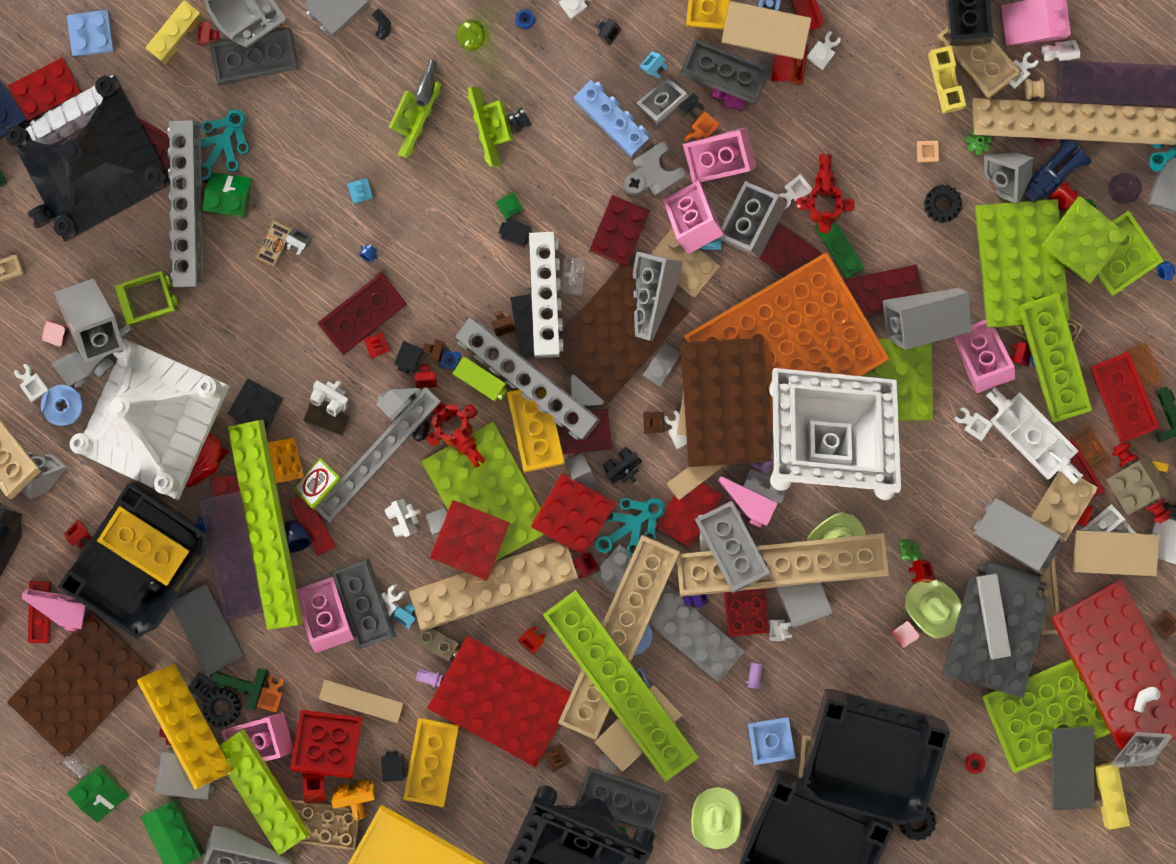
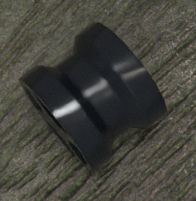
[507,107,532,133]
[27,204,54,228]

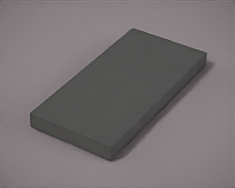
[210,28,299,85]
[680,39,770,105]
[331,558,396,650]
[172,583,245,676]
[1051,726,1094,810]
[575,766,666,832]

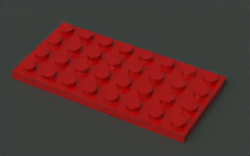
[1050,579,1176,752]

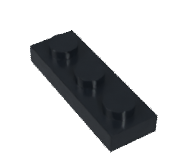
[510,294,535,358]

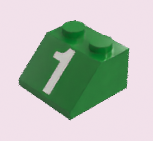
[202,173,252,219]
[67,764,130,823]

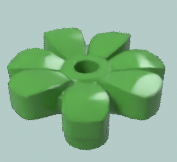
[965,130,992,155]
[899,539,922,561]

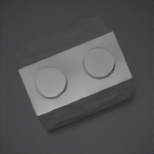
[155,748,216,800]

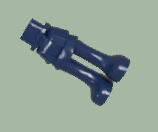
[1024,139,1092,203]

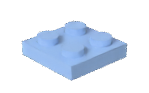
[67,10,114,57]
[747,717,795,765]

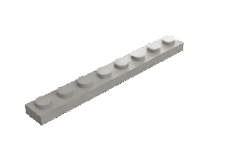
[315,387,442,522]

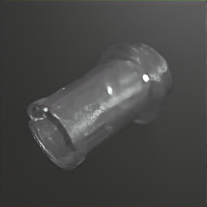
[62,753,89,779]

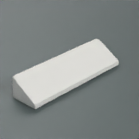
[976,574,1011,659]

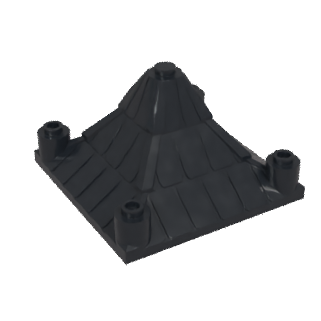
[6,74,171,242]
[504,785,655,864]

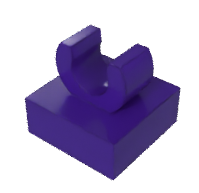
[683,594,709,609]

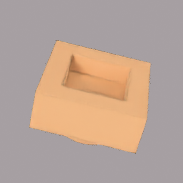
[917,141,939,163]

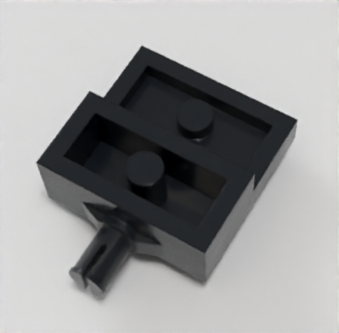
[227,378,284,433]

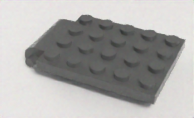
[942,560,1050,698]

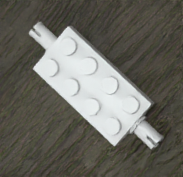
[986,387,1083,484]

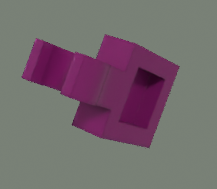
[711,88,746,111]

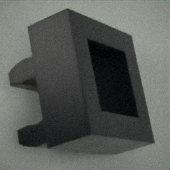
[595,18,621,46]
[679,92,704,119]
[188,672,216,701]

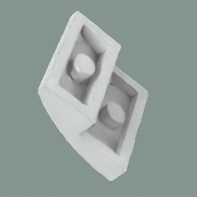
[1081,504,1135,533]

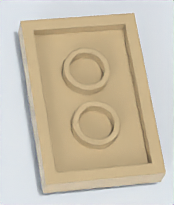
[651,228,720,298]
[1031,471,1098,541]

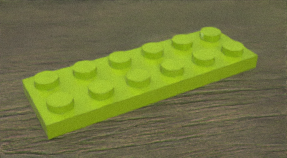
[1018,293,1092,423]
[220,729,310,855]

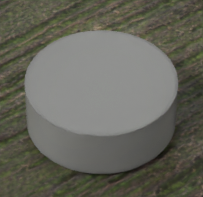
[94,358,113,378]

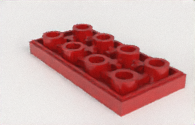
[724,588,769,637]

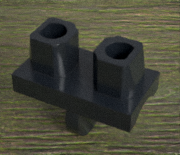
[603,447,642,484]

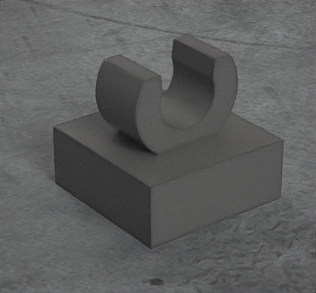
[285,227,313,255]

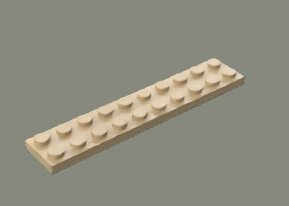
[972,98,1176,145]
[677,533,889,596]
[558,535,680,740]

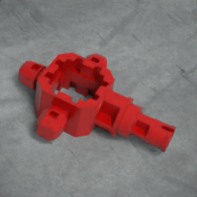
[796,154,855,233]
[426,402,486,468]

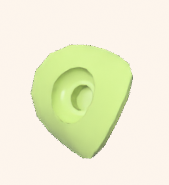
[807,512,866,541]
[905,579,962,639]
[691,787,742,849]

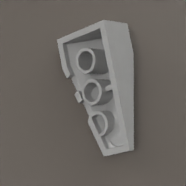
[633,251,683,341]
[52,325,134,388]
[1111,732,1172,768]
[202,825,292,864]

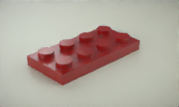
[1089,351,1160,443]

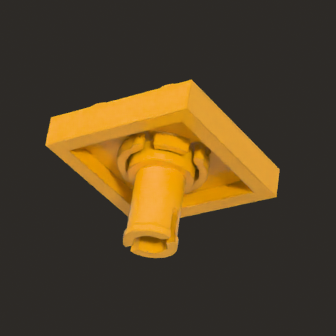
[268,438,304,484]
[332,779,376,820]

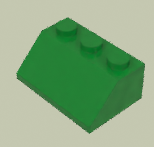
[140,798,204,864]

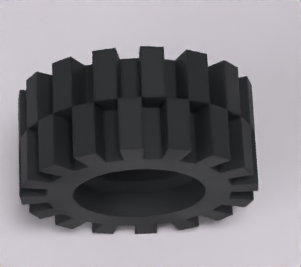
[924,184,963,223]
[202,688,241,727]
[898,807,937,841]

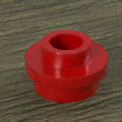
[964,753,985,774]

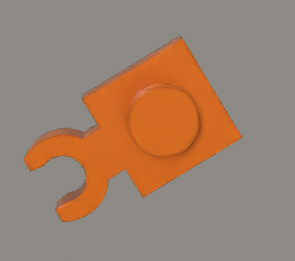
[683,110,720,142]
[256,674,284,713]

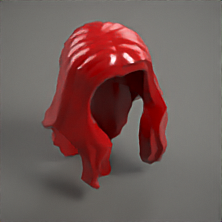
[185,433,229,487]

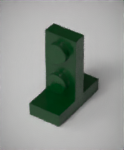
[1155,386,1176,442]
[211,667,268,711]

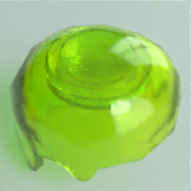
[456,19,489,51]

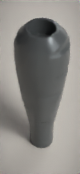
[414,60,437,106]

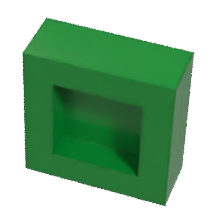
[496,192,524,220]

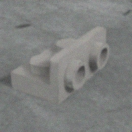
[742,469,786,504]

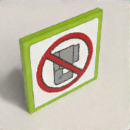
[293,458,341,509]

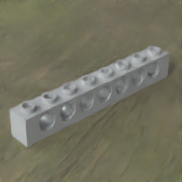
[167,120,204,287]
[455,317,601,440]

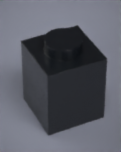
[498,218,531,248]
[394,341,423,374]
[381,750,405,782]

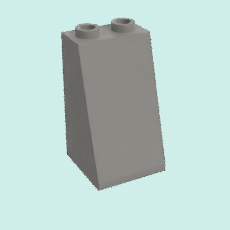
[54,278,124,363]
[883,288,973,350]
[974,498,1064,577]
[776,540,832,628]

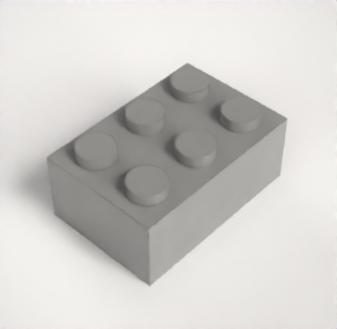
[719,181,788,258]

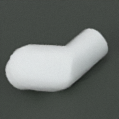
[1134,687,1161,713]

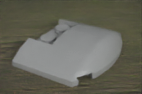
[204,0,287,48]

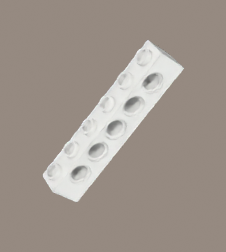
[529,232,563,358]

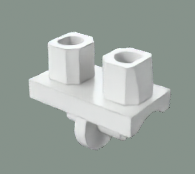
[310,380,348,417]
[385,498,421,537]

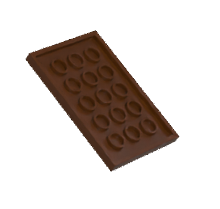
[554,260,689,404]
[680,337,772,467]
[7,612,153,759]

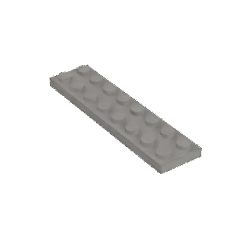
[593,544,745,682]

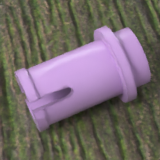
[746,663,763,689]
[416,668,443,688]

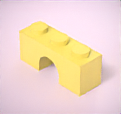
[145,0,204,65]
[928,46,966,114]
[1094,762,1130,830]

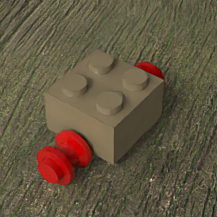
[1106,442,1172,524]

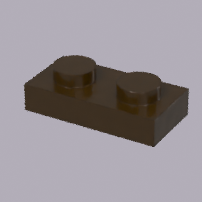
[303,402,350,436]

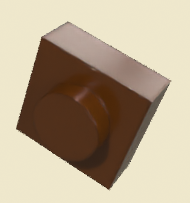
[1150,610,1176,639]

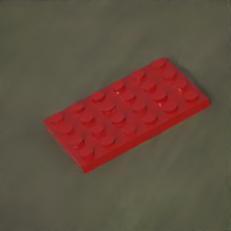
[427,635,571,767]

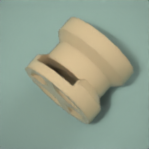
[1024,78,1044,100]

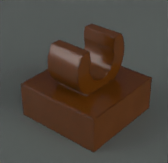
[491,310,516,337]
[422,339,445,362]
[643,412,665,433]
[543,744,571,772]

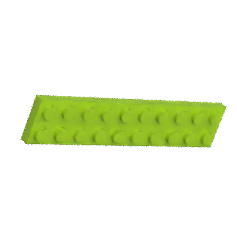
[228,420,303,630]
[543,589,699,782]

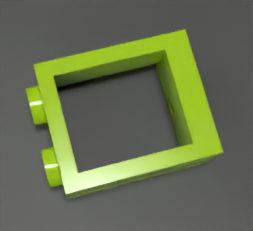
[115,271,179,326]
[452,356,508,402]

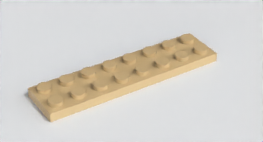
[409,541,578,631]

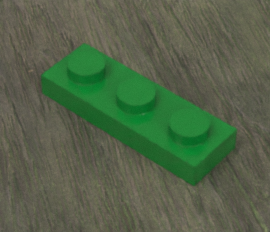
[814,222,864,279]

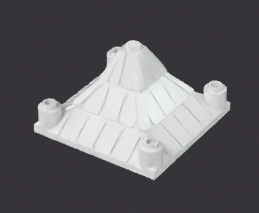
[70,339,230,500]
[769,368,901,500]

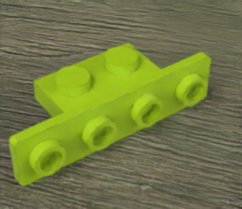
[388,81,441,158]
[468,86,514,167]

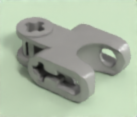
[624,141,687,197]

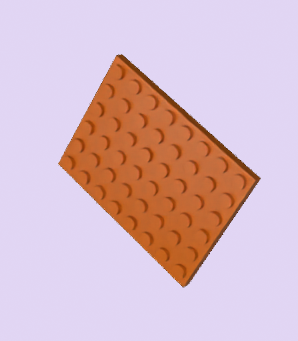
[684,252,889,429]

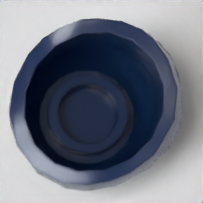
[284,520,312,553]

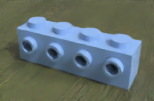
[574,80,649,158]

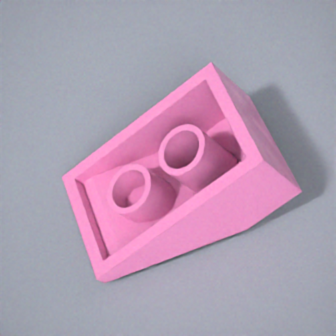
[1000,0,1071,47]
[683,127,757,183]
[663,180,724,254]
[953,320,1015,394]
[717,476,778,528]
[297,577,354,653]
[22,589,86,631]
[221,712,294,762]

